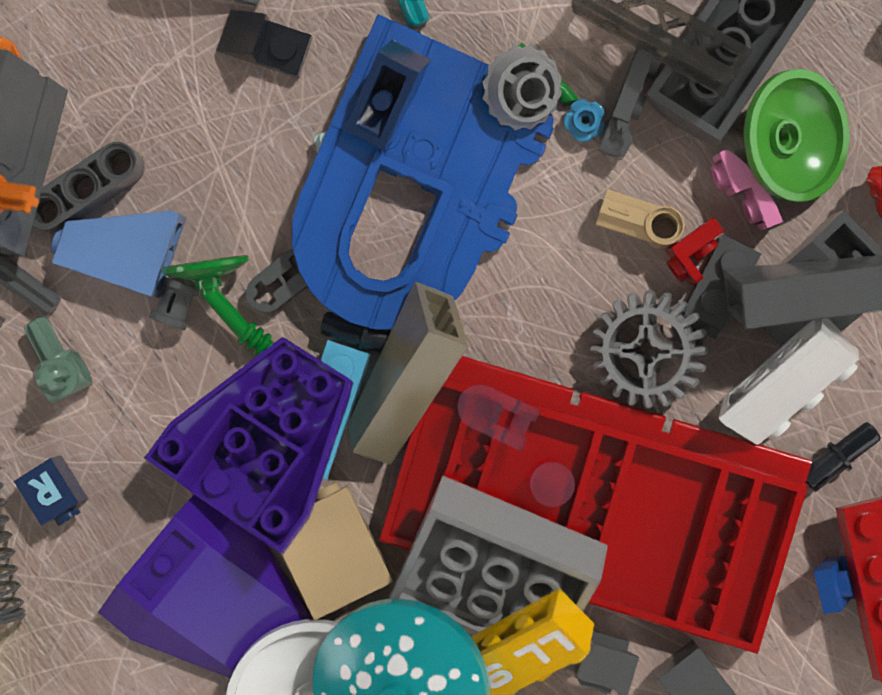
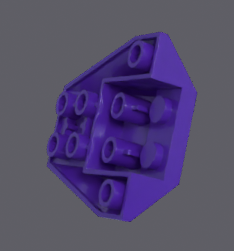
[144,337,354,554]
[98,495,313,678]

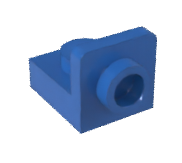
[814,555,855,614]

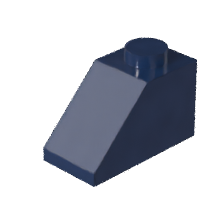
[345,40,431,150]

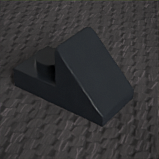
[217,10,313,79]

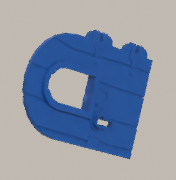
[292,14,554,330]

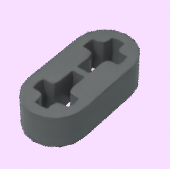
[246,248,307,313]

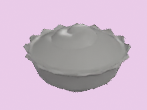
[482,45,562,130]

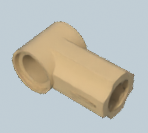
[595,189,685,249]

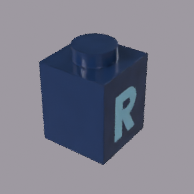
[13,455,88,526]

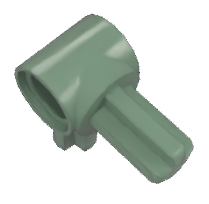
[24,317,93,404]

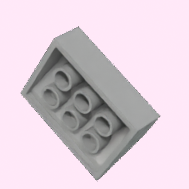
[389,476,608,635]

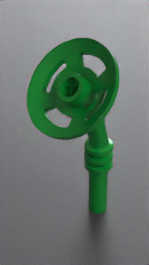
[161,255,275,356]

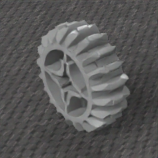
[590,290,710,409]

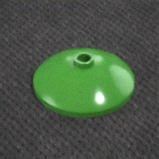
[744,69,850,202]

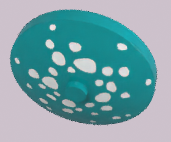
[312,599,490,695]

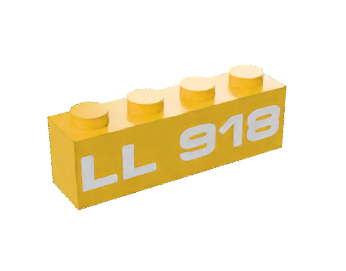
[470,588,594,695]

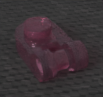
[457,384,541,451]

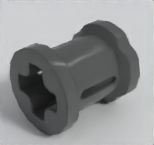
[149,277,200,330]

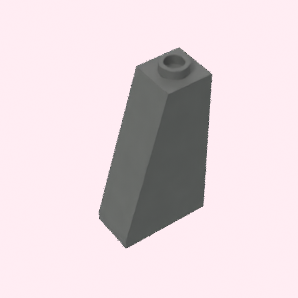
[723,255,882,329]

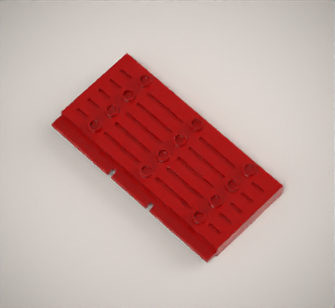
[379,356,812,654]

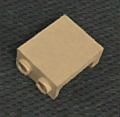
[282,481,395,621]

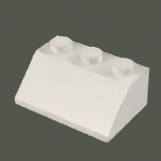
[719,318,859,445]

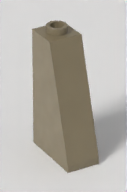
[347,281,468,465]

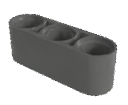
[33,142,145,233]

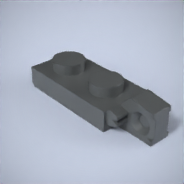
[598,35,662,160]
[680,234,761,345]

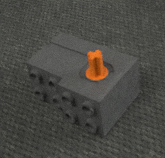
[0,37,68,257]

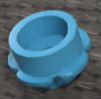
[564,99,606,142]

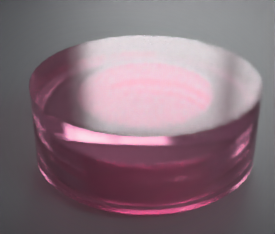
[529,461,575,507]

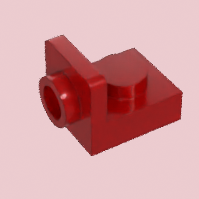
[666,218,724,285]

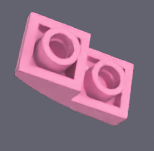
[710,149,783,231]

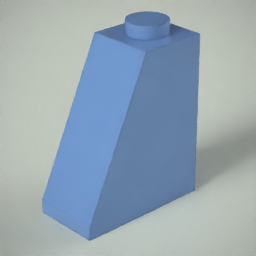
[51,211,187,298]

